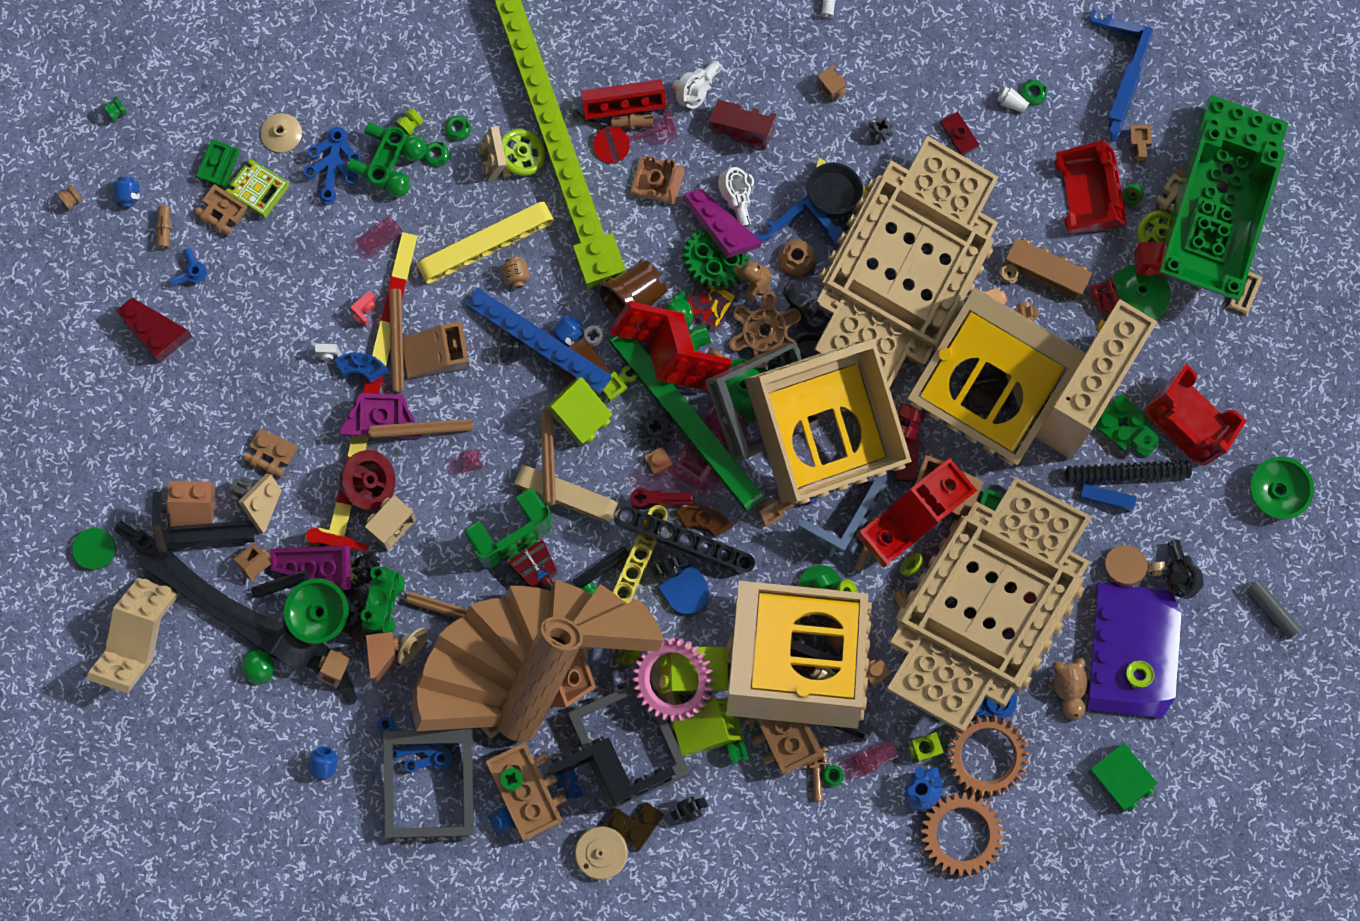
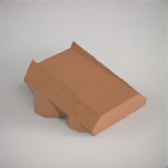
[631,156,685,204]

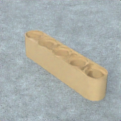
[513,465,618,524]

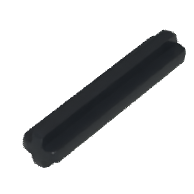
[573,547,630,589]
[251,570,310,598]

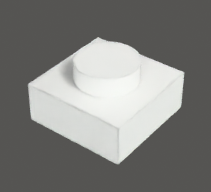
[315,344,339,361]

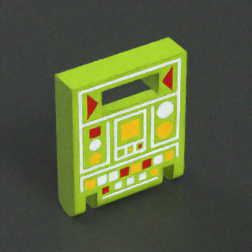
[225,159,290,218]

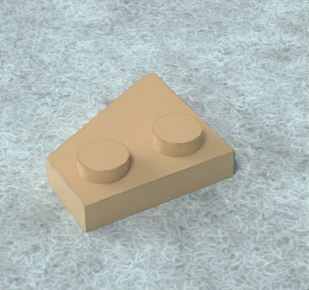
[238,474,282,533]

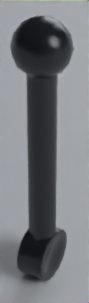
[572,110,610,133]

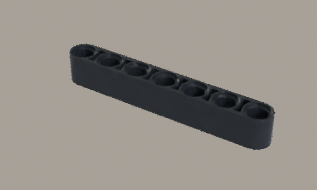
[613,506,755,574]

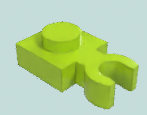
[603,366,637,402]

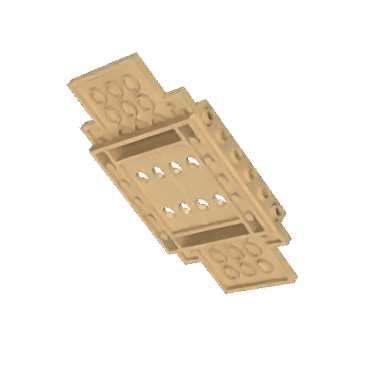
[813,136,998,388]
[887,477,1092,733]

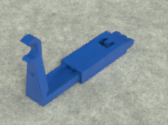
[1090,9,1153,142]
[755,195,876,270]

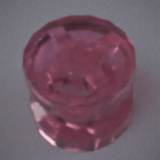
[460,449,484,472]

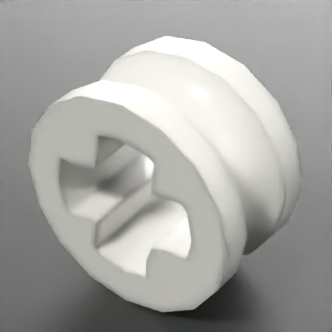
[584,326,603,346]

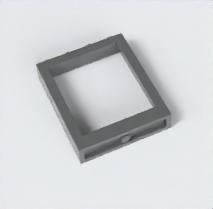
[705,342,823,460]
[568,681,690,811]
[383,729,475,842]

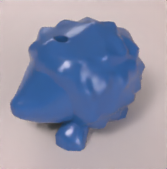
[904,767,943,812]

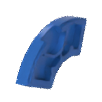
[333,352,389,383]

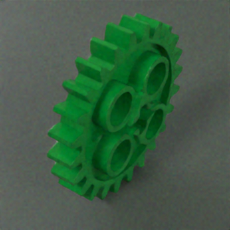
[682,229,750,291]

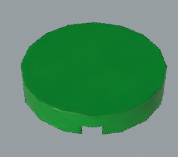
[72,527,116,571]

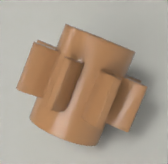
[1013,302,1039,322]

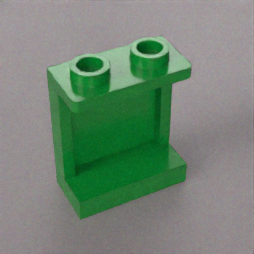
[1088,743,1158,812]

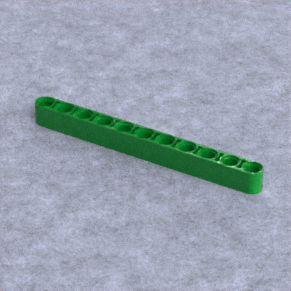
[607,335,764,511]

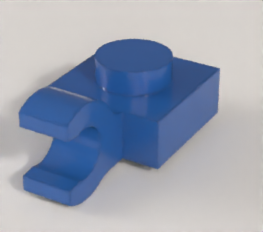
[556,769,583,801]

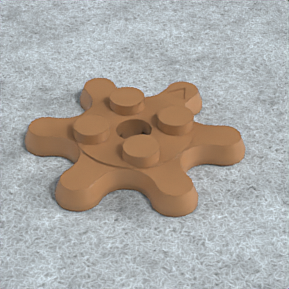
[729,292,801,368]

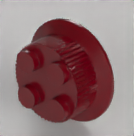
[339,450,396,510]

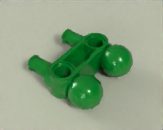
[347,122,427,198]
[361,567,405,635]

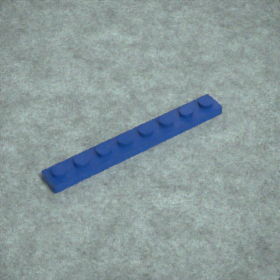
[465,287,612,395]

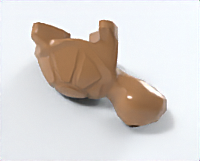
[734,261,771,302]
[1048,658,1090,721]

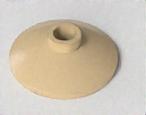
[260,113,302,153]
[397,628,428,665]

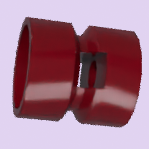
[897,402,927,440]

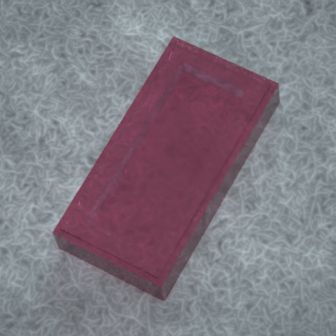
[357,215,403,258]

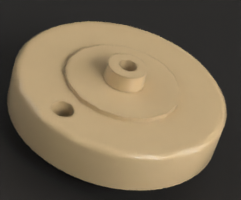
[575,826,628,880]

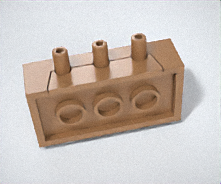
[744,717,825,776]
[486,742,567,843]

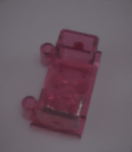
[667,403,751,494]

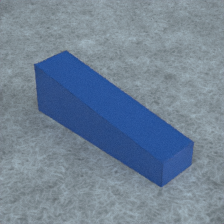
[1080,484,1137,512]

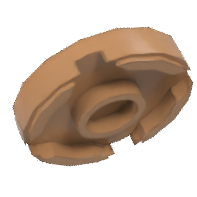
[1104,545,1148,587]

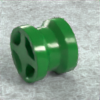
[102,96,128,122]
[727,740,749,765]
[500,768,523,792]

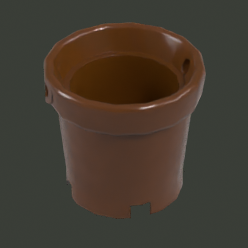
[598,260,668,318]

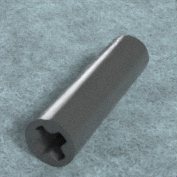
[1246,580,1302,639]

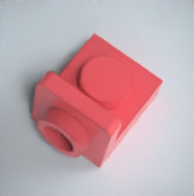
[351,291,377,327]

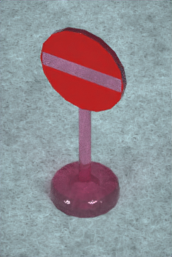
[593,110,679,164]

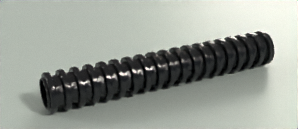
[1065,460,1192,484]

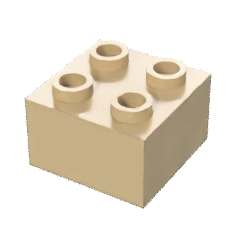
[365,495,417,551]

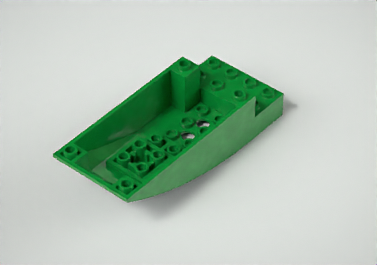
[1159,95,1289,301]

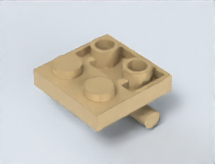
[478,126,512,181]

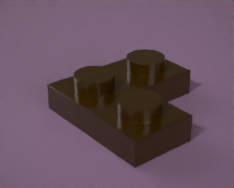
[604,802,664,851]

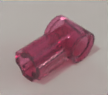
[852,740,899,777]

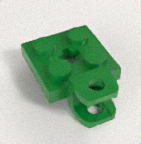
[1094,394,1159,457]

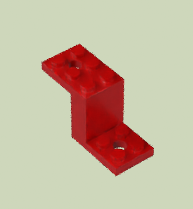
[609,301,732,391]
[856,458,978,568]

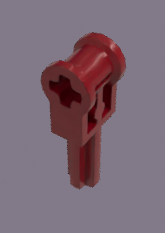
[1090,277,1120,318]
[631,488,693,511]

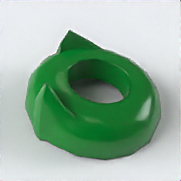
[1020,79,1048,106]
[444,115,472,142]
[423,142,450,168]

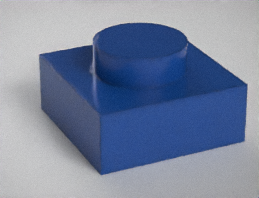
[488,806,516,836]

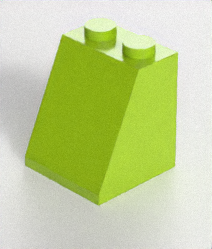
[545,377,613,444]
[658,647,728,695]
[670,698,745,756]

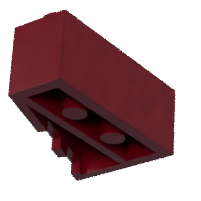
[708,99,777,150]
[116,297,192,363]

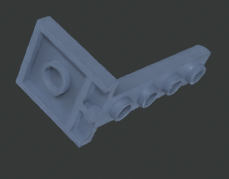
[794,475,887,563]

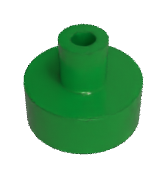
[1122,183,1144,206]

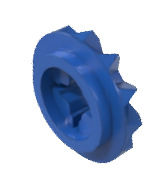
[982,693,1017,719]

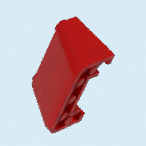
[1054,140,1127,233]
[1145,363,1247,466]

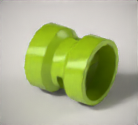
[395,108,424,136]

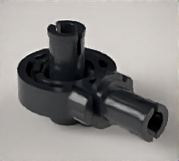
[1167,540,1204,599]

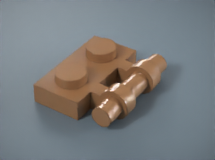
[194,184,249,236]
[243,428,298,478]

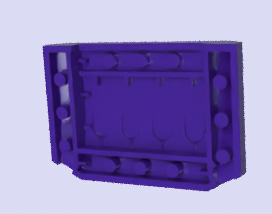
[1086,583,1181,719]

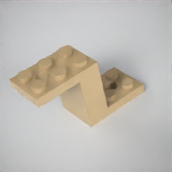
[87,578,178,693]

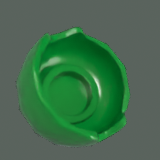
[241,650,274,686]

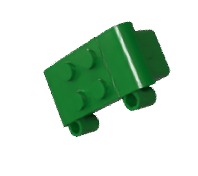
[464,488,553,568]

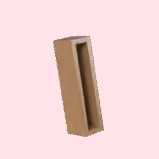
[1004,238,1092,300]

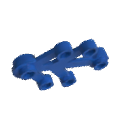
[304,127,361,206]
[378,712,453,773]

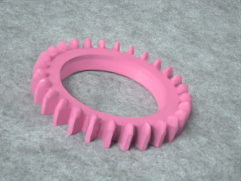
[632,637,714,721]

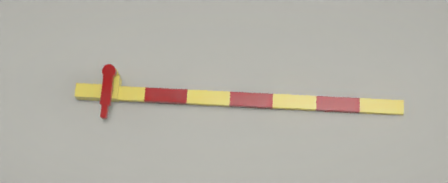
[305,232,417,552]

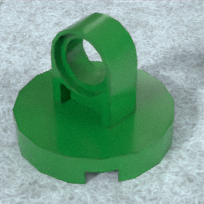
[799,565,841,590]

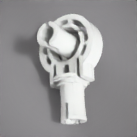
[672,60,722,109]
[718,167,754,226]

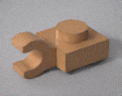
[1129,125,1152,162]
[756,497,795,527]

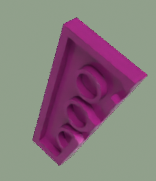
[683,189,762,258]
[270,546,351,589]

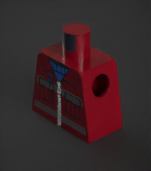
[509,539,558,591]

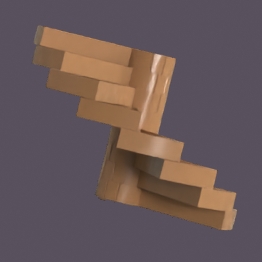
[412,579,664,742]

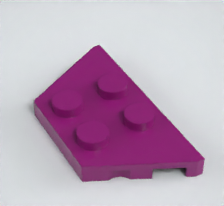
[339,393,422,439]

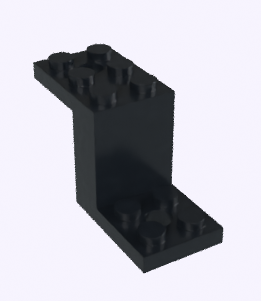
[790,638,873,741]
[549,736,676,807]

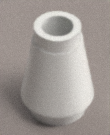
[997,86,1029,113]

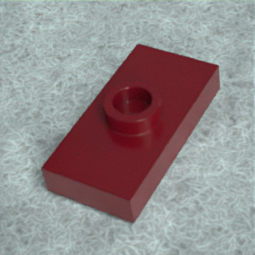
[940,111,980,156]
[895,438,919,482]

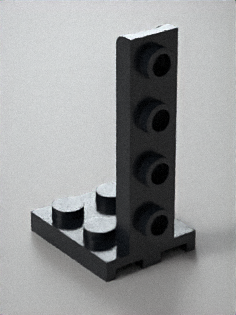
[152,492,255,558]

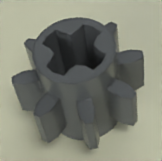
[869,116,894,142]
[229,476,253,503]

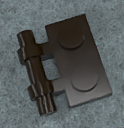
[963,372,1012,414]

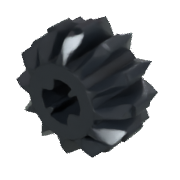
[340,597,365,635]

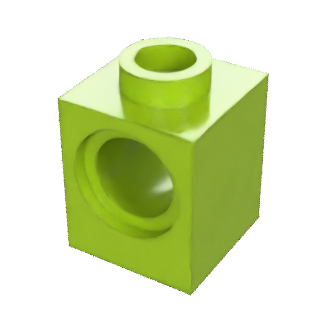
[908,732,944,763]

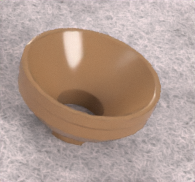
[778,240,816,277]

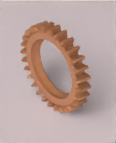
[946,714,1030,797]
[920,792,1004,877]

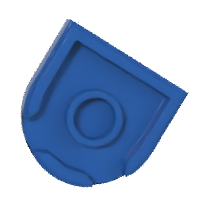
[658,564,709,615]

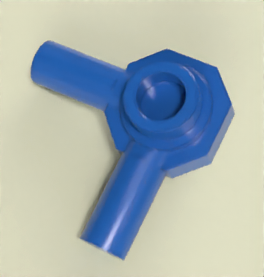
[170,248,208,286]

